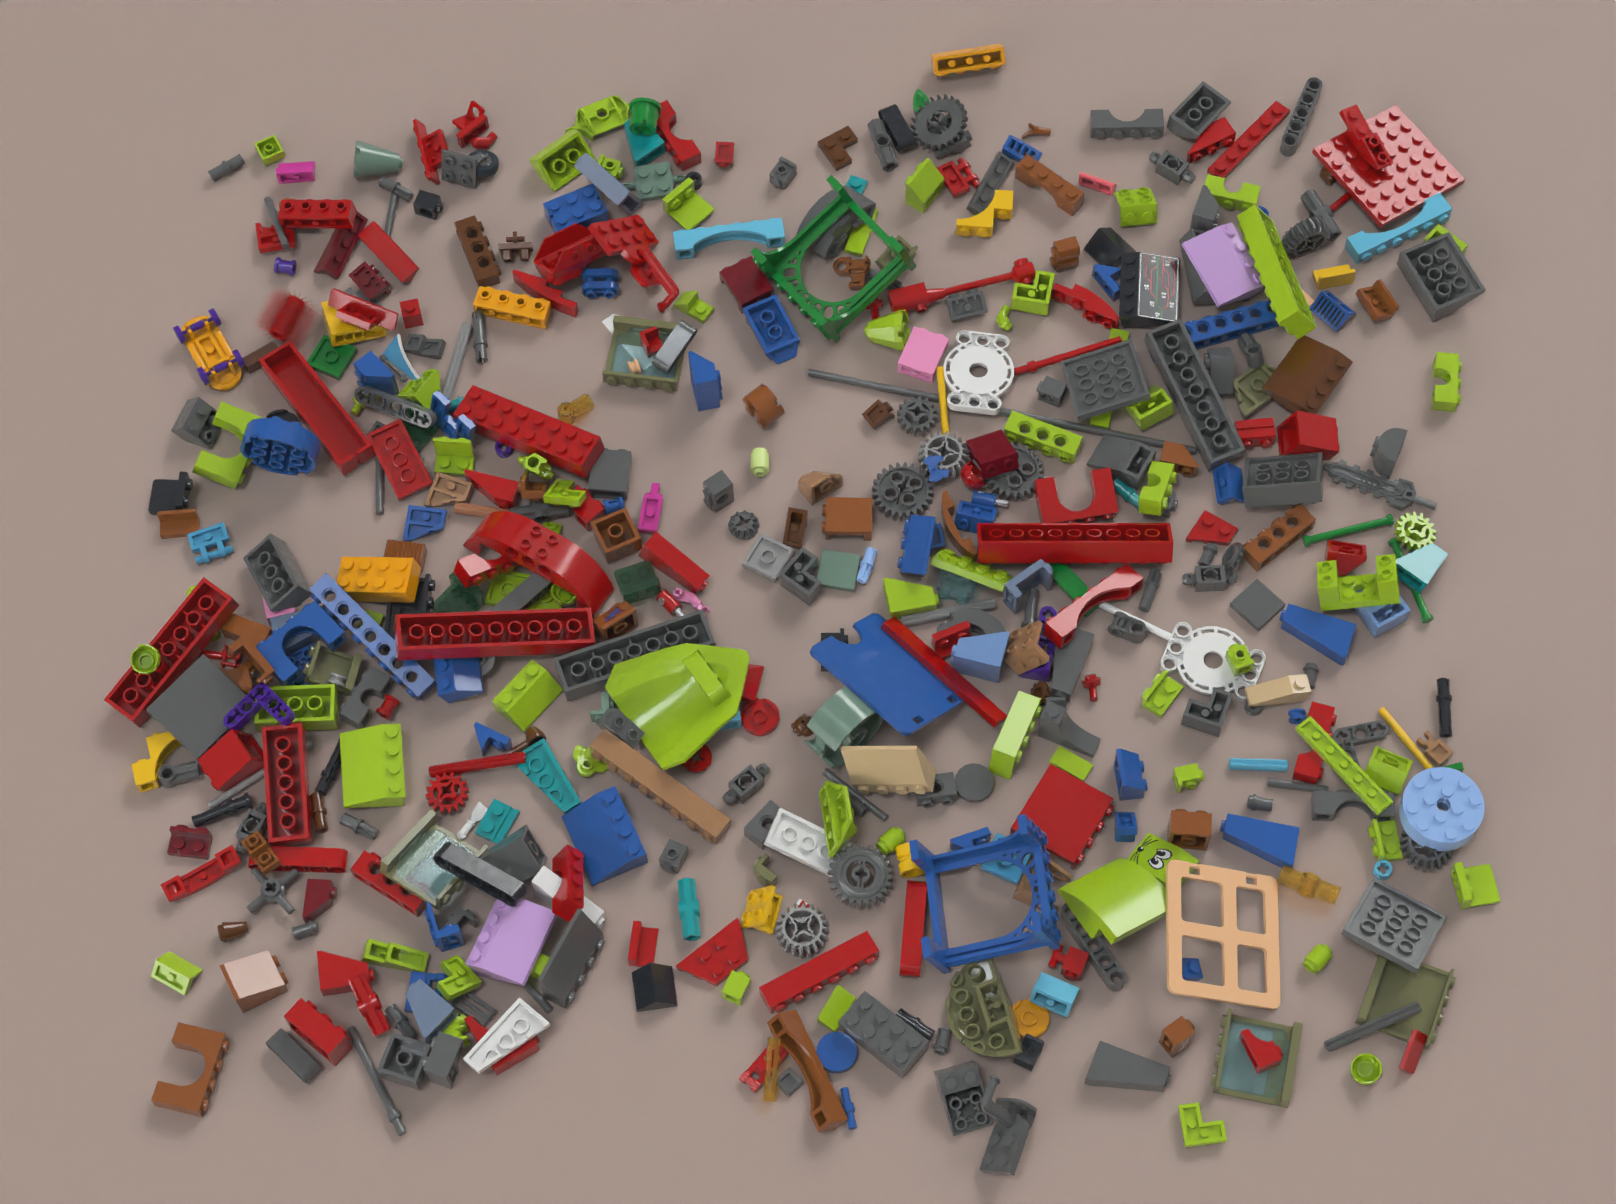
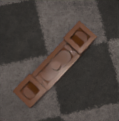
[941,490,978,562]

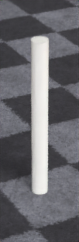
[1099,602,1172,641]

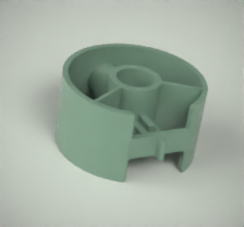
[804,687,883,768]

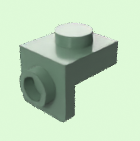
[590,692,615,723]

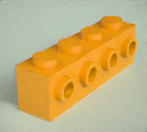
[930,44,1006,77]
[473,286,552,329]

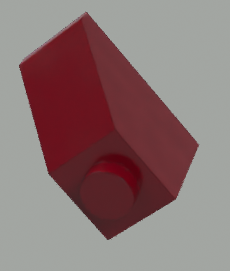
[302,879,337,924]

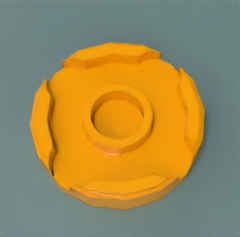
[1012,998,1050,1039]

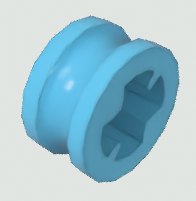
[1373,860,1392,880]

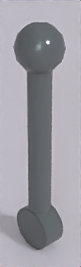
[379,355,408,382]

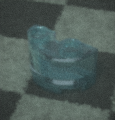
[936,569,977,604]

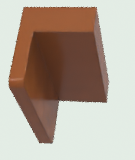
[157,509,200,539]

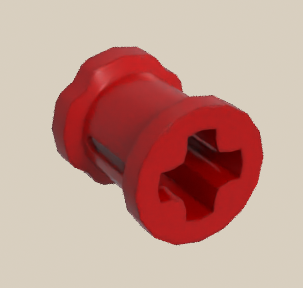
[376,694,401,720]

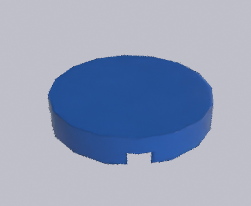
[816,1032,857,1073]

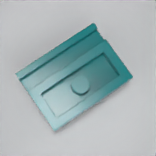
[475,799,520,844]

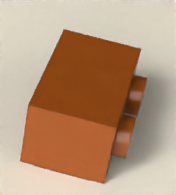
[1159,1016,1195,1058]

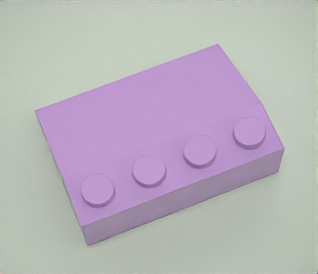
[1181,222,1265,307]
[465,898,557,986]

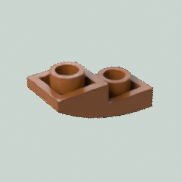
[240,830,282,876]

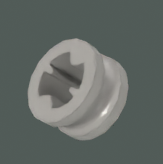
[327,672,347,687]

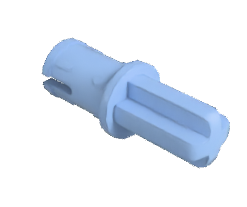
[856,547,878,584]

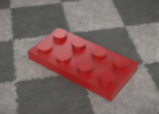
[366,419,433,501]

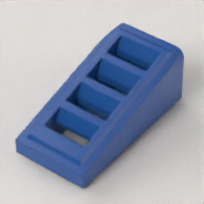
[1002,135,1042,162]

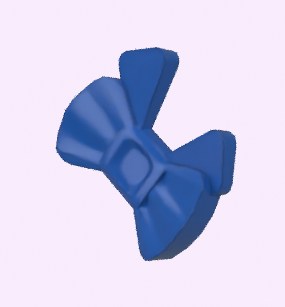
[924,455,950,482]

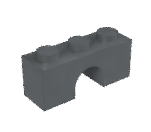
[339,666,393,729]

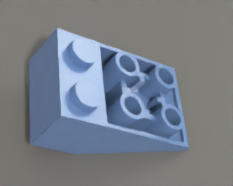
[1354,590,1411,638]

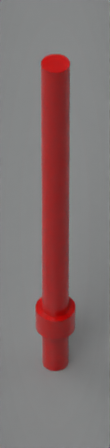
[1014,336,1122,376]

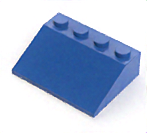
[561,786,648,886]

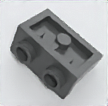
[945,288,988,321]

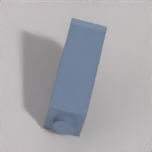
[405,979,458,1045]

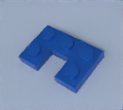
[430,390,476,445]

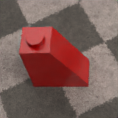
[317,951,375,996]

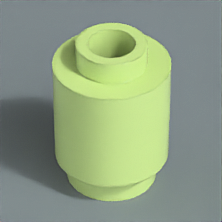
[750,447,769,477]

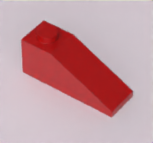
[464,469,521,509]

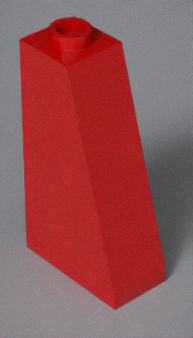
[638,531,710,594]

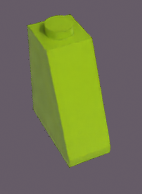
[883,578,939,619]

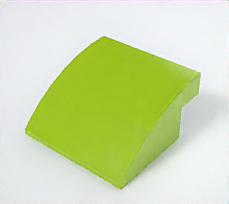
[1057,857,1166,945]

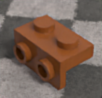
[1355,279,1399,322]
[518,471,548,501]

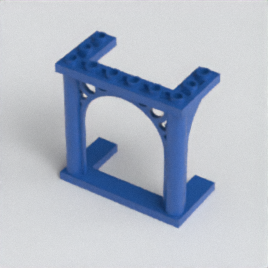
[909,814,1062,974]

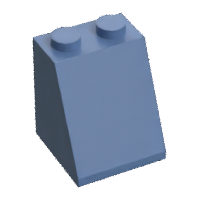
[950,632,1010,683]

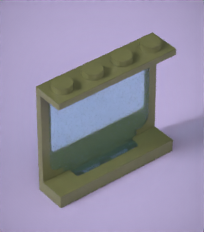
[602,315,685,392]
[380,809,488,910]
[1210,1008,1302,1108]

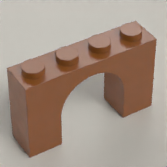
[217,614,273,689]
[151,1022,230,1118]

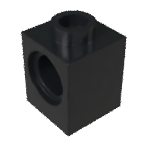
[413,190,443,220]

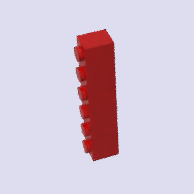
[759,931,879,1014]

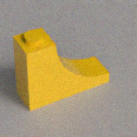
[321,300,387,347]

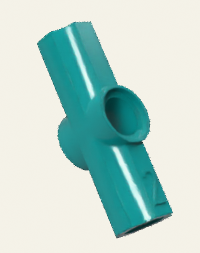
[677,878,701,941]

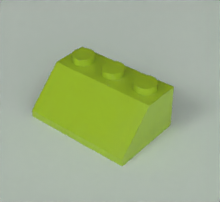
[529,130,597,191]
[492,659,563,733]

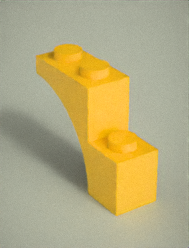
[956,190,1013,237]
[131,732,182,793]

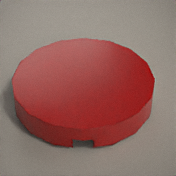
[741,698,780,736]

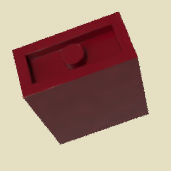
[719,256,774,314]
[966,429,1019,479]

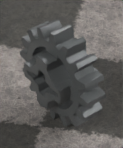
[897,396,938,436]

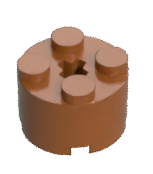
[742,383,785,429]

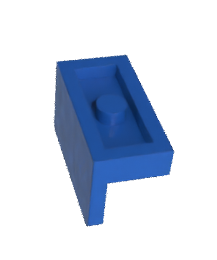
[1212,462,1244,505]

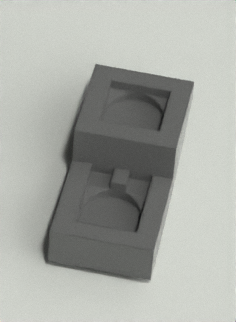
[403,334,446,359]

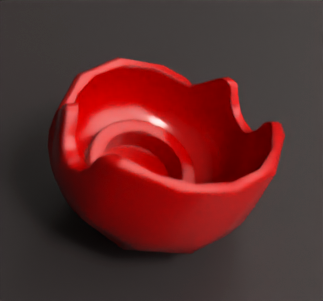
[960,460,986,490]

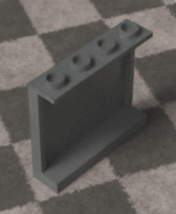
[146,654,252,762]

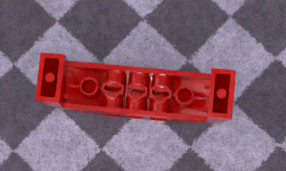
[463,511,614,618]

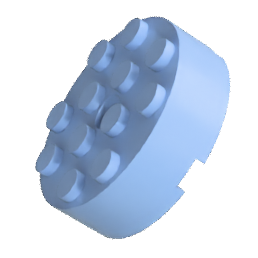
[1399,767,1485,851]

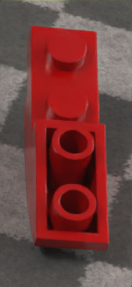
[1339,104,1393,170]
[1051,283,1119,329]

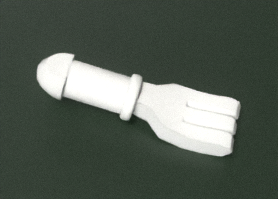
[457,802,488,840]

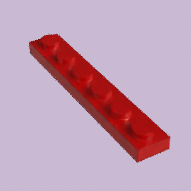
[1207,101,1290,178]

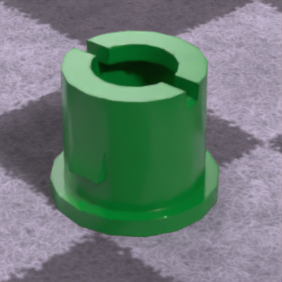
[629,97,662,136]

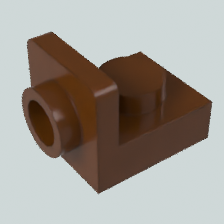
[862,399,895,429]

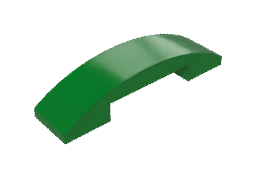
[1049,563,1100,617]

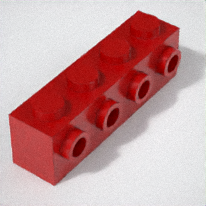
[278,199,357,229]

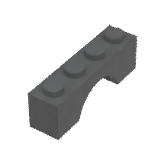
[1090,109,1164,139]
[1311,789,1395,822]

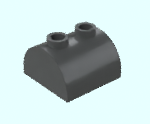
[1370,428,1408,479]

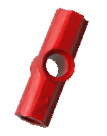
[348,972,390,1036]

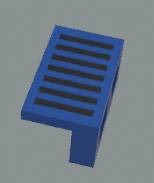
[1310,290,1356,332]

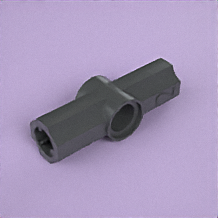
[867,118,898,172]
[1300,189,1342,241]
[510,499,570,524]

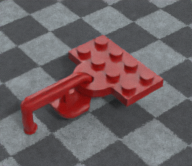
[588,215,679,313]

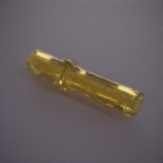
[763,1037,781,1102]

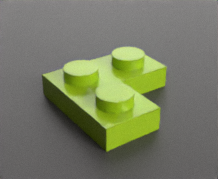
[543,479,586,507]
[436,955,482,1001]
[1177,1102,1227,1148]

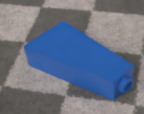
[1279,603,1356,666]
[1220,813,1300,872]

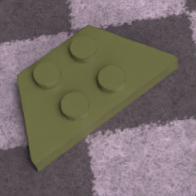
[1233,363,1276,420]

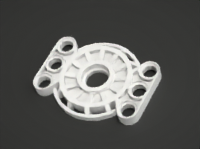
[943,330,1014,415]
[1160,622,1266,702]

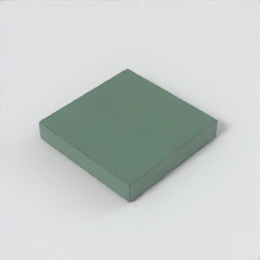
[817,549,860,592]

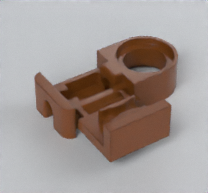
[833,255,871,290]

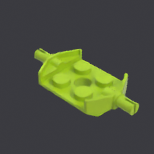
[565,95,630,141]

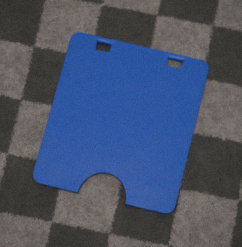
[810,613,965,736]

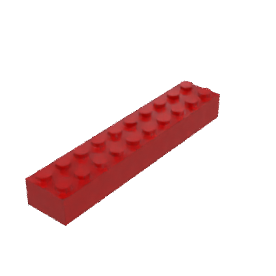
[977,523,1173,564]
[394,608,595,660]

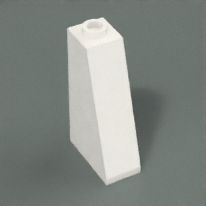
[531,865,606,929]

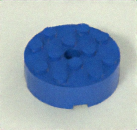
[240,416,321,476]

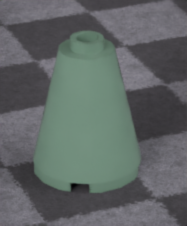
[354,141,403,177]

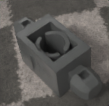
[1149,150,1196,186]
[1182,565,1238,592]
[723,763,770,805]
[235,802,268,855]

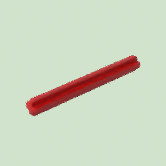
[428,751,526,778]

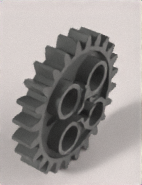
[983,442,1044,501]
[872,462,934,521]

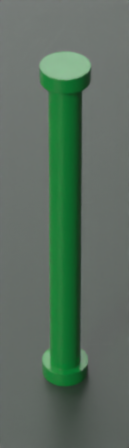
[1302,514,1394,547]
[1388,537,1434,623]

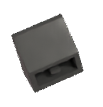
[171,397,222,449]

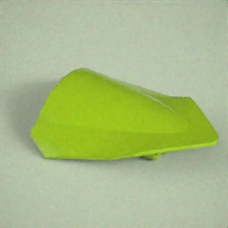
[605,643,750,770]

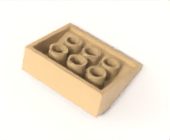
[841,746,936,794]

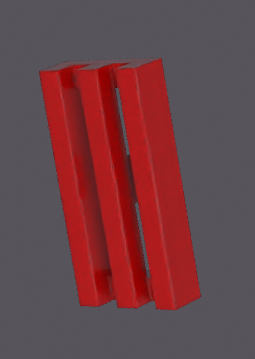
[456,114,489,148]

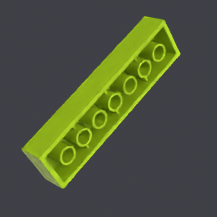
[1237,204,1317,339]

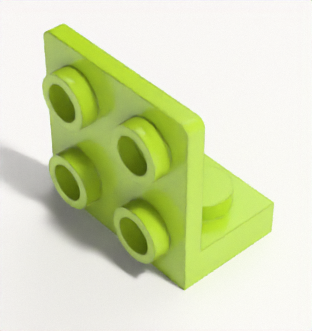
[662,177,714,230]
[433,436,475,477]
[1450,862,1500,909]

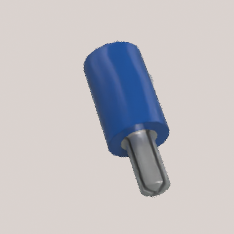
[971,490,1008,507]

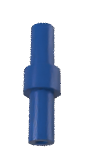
[840,1087,857,1130]

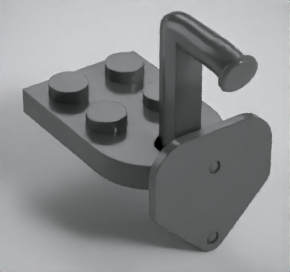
[979,1075,1037,1175]

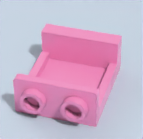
[898,326,949,384]

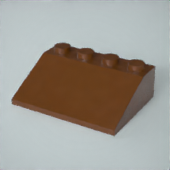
[1262,335,1353,414]

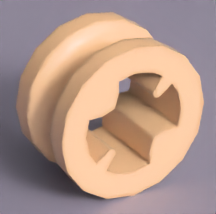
[627,358,642,375]

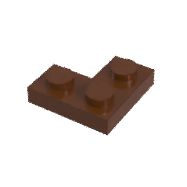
[818,126,858,171]

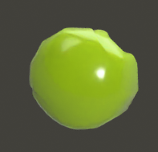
[551,584,577,606]
[130,644,161,674]
[1350,1053,1382,1085]

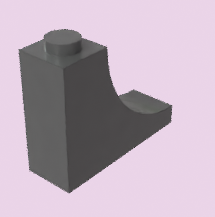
[1038,701,1101,758]

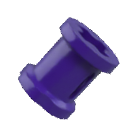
[274,257,297,276]

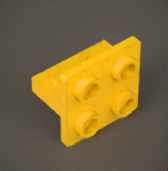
[741,885,783,935]

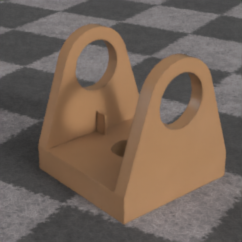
[1012,860,1072,911]

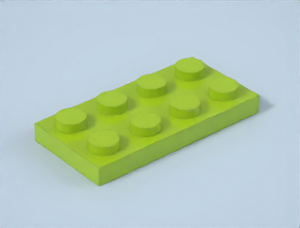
[930,549,1013,592]

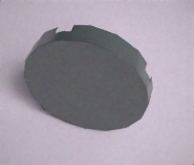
[955,763,994,802]

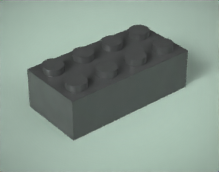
[838,990,929,1079]

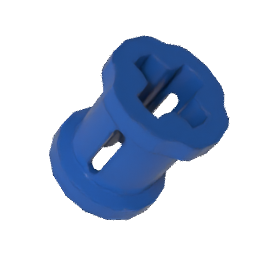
[603,496,625,515]

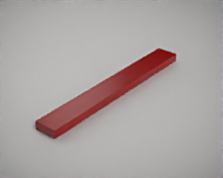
[881,616,1007,727]

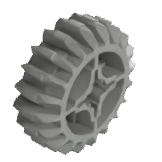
[918,431,969,480]
[775,902,830,958]

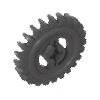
[910,94,968,151]
[827,844,894,908]

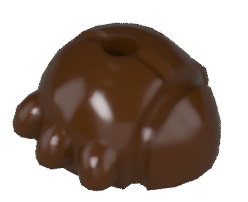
[1030,681,1050,705]
[791,714,814,737]

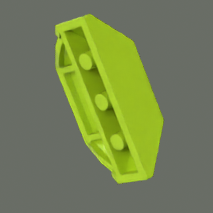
[818,781,857,858]

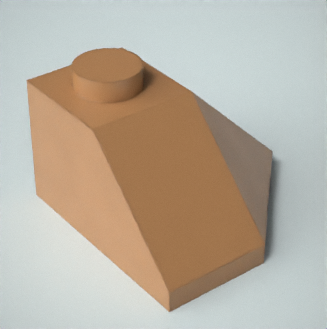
[798,471,843,505]

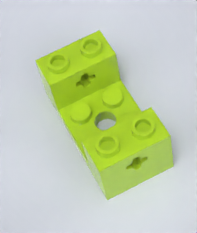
[1316,554,1400,611]

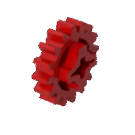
[425,772,469,815]

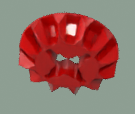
[682,744,712,773]

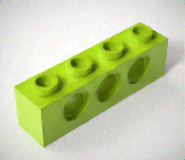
[1004,410,1083,464]

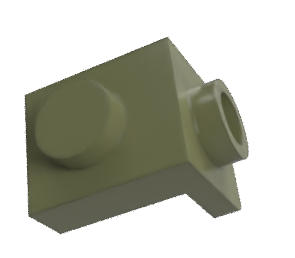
[753,854,777,887]

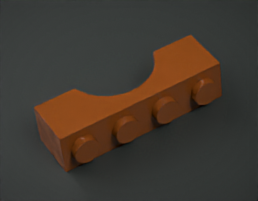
[1015,154,1085,216]

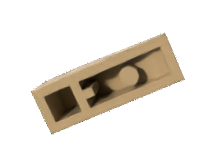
[1244,674,1312,707]

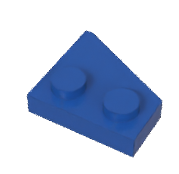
[403,505,447,542]

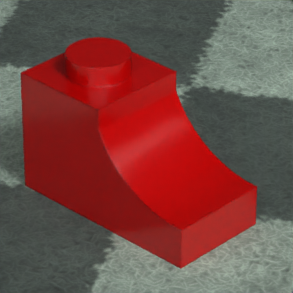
[1239,1028,1283,1074]

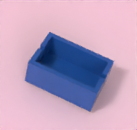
[543,183,609,233]

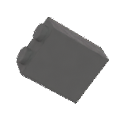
[588,448,632,500]

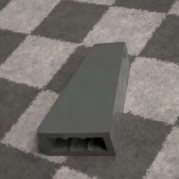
[1051,628,1095,702]
[1084,1041,1172,1092]

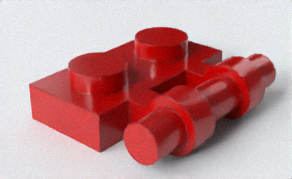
[937,157,980,198]

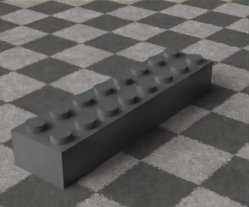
[1144,318,1246,471]
[553,609,715,702]

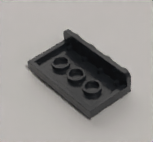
[383,574,435,651]

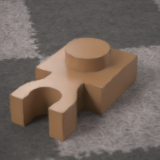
[1416,730,1454,767]

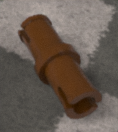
[310,792,328,833]

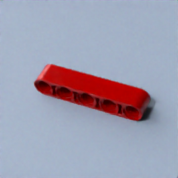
[248,846,348,873]
[899,880,927,977]

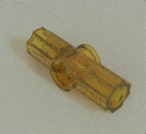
[1277,865,1341,905]

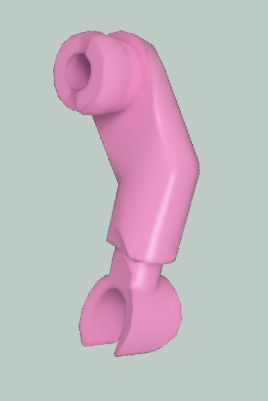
[673,588,711,618]

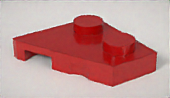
[255,223,296,254]
[1186,510,1238,546]

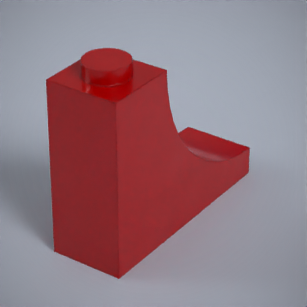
[464,1015,540,1076]

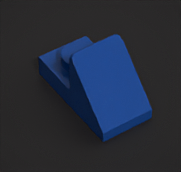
[1092,264,1121,302]
[474,722,512,756]
[1114,812,1137,842]
[950,827,991,851]

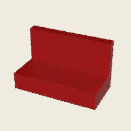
[628,920,659,967]

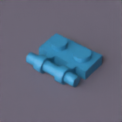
[187,522,234,564]

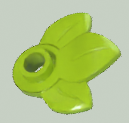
[573,745,608,777]

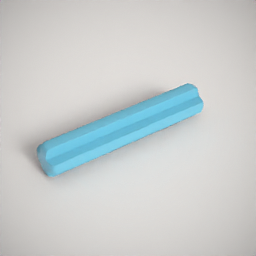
[1229,758,1288,771]

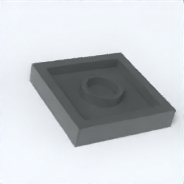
[1230,579,1285,631]

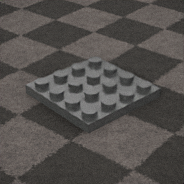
[1060,339,1151,421]
[1341,877,1447,974]

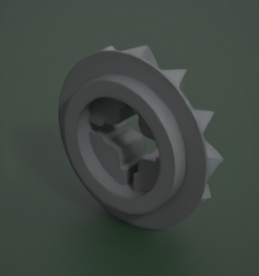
[728,510,759,539]
[1222,542,1245,571]

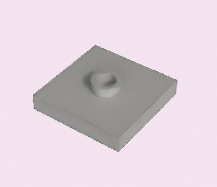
[742,533,794,583]

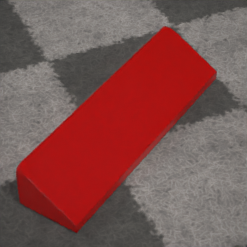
[358,221,419,283]

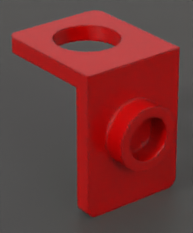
[452,100,485,130]

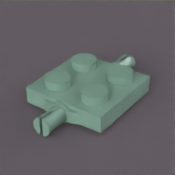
[623,162,685,202]

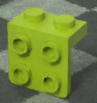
[1115,187,1157,227]

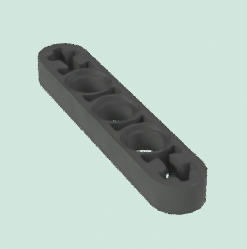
[354,385,437,428]

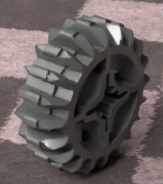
[1282,216,1331,258]
[1399,830,1454,872]

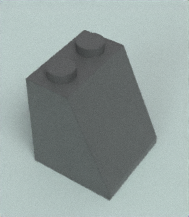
[480,825,547,882]

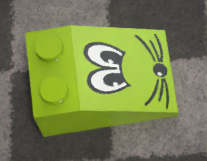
[1127,833,1199,888]

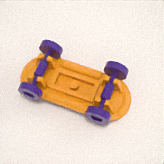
[173,308,246,391]

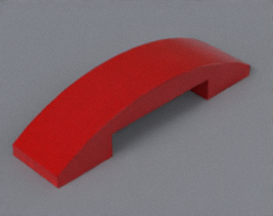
[161,845,241,902]

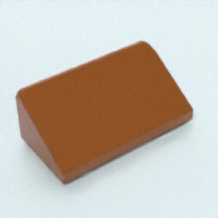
[238,667,256,701]

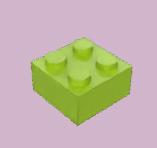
[254,134,285,166]

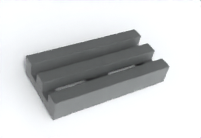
[451,992,497,1028]

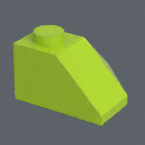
[397,369,440,409]

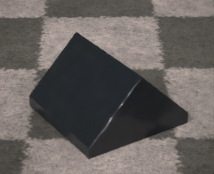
[1084,227,1136,267]
[632,963,678,1012]

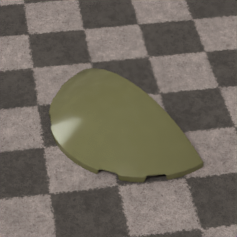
[945,958,1022,1057]

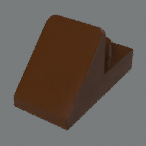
[783,507,808,548]

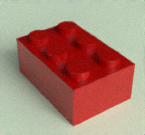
[284,998,352,1066]

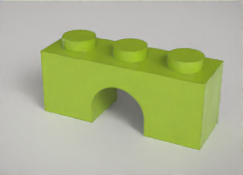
[1204,174,1261,212]
[1432,352,1462,412]
[1138,461,1177,516]

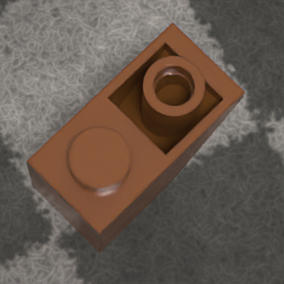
[1160,441,1198,477]

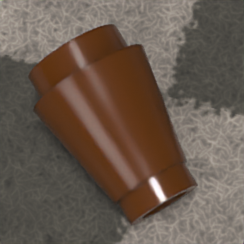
[217,921,249,942]

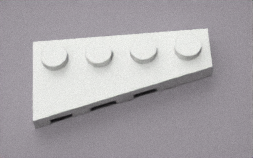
[463,997,551,1074]

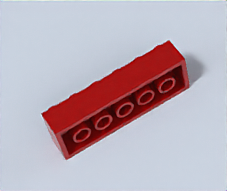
[262,723,313,846]

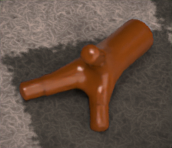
[1022,123,1051,139]

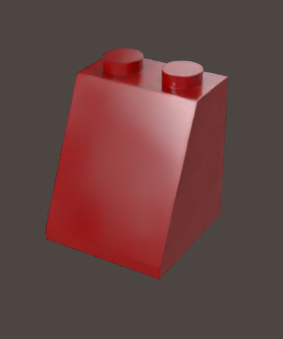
[1277,410,1340,460]
[198,729,264,792]

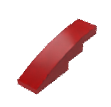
[512,270,578,318]

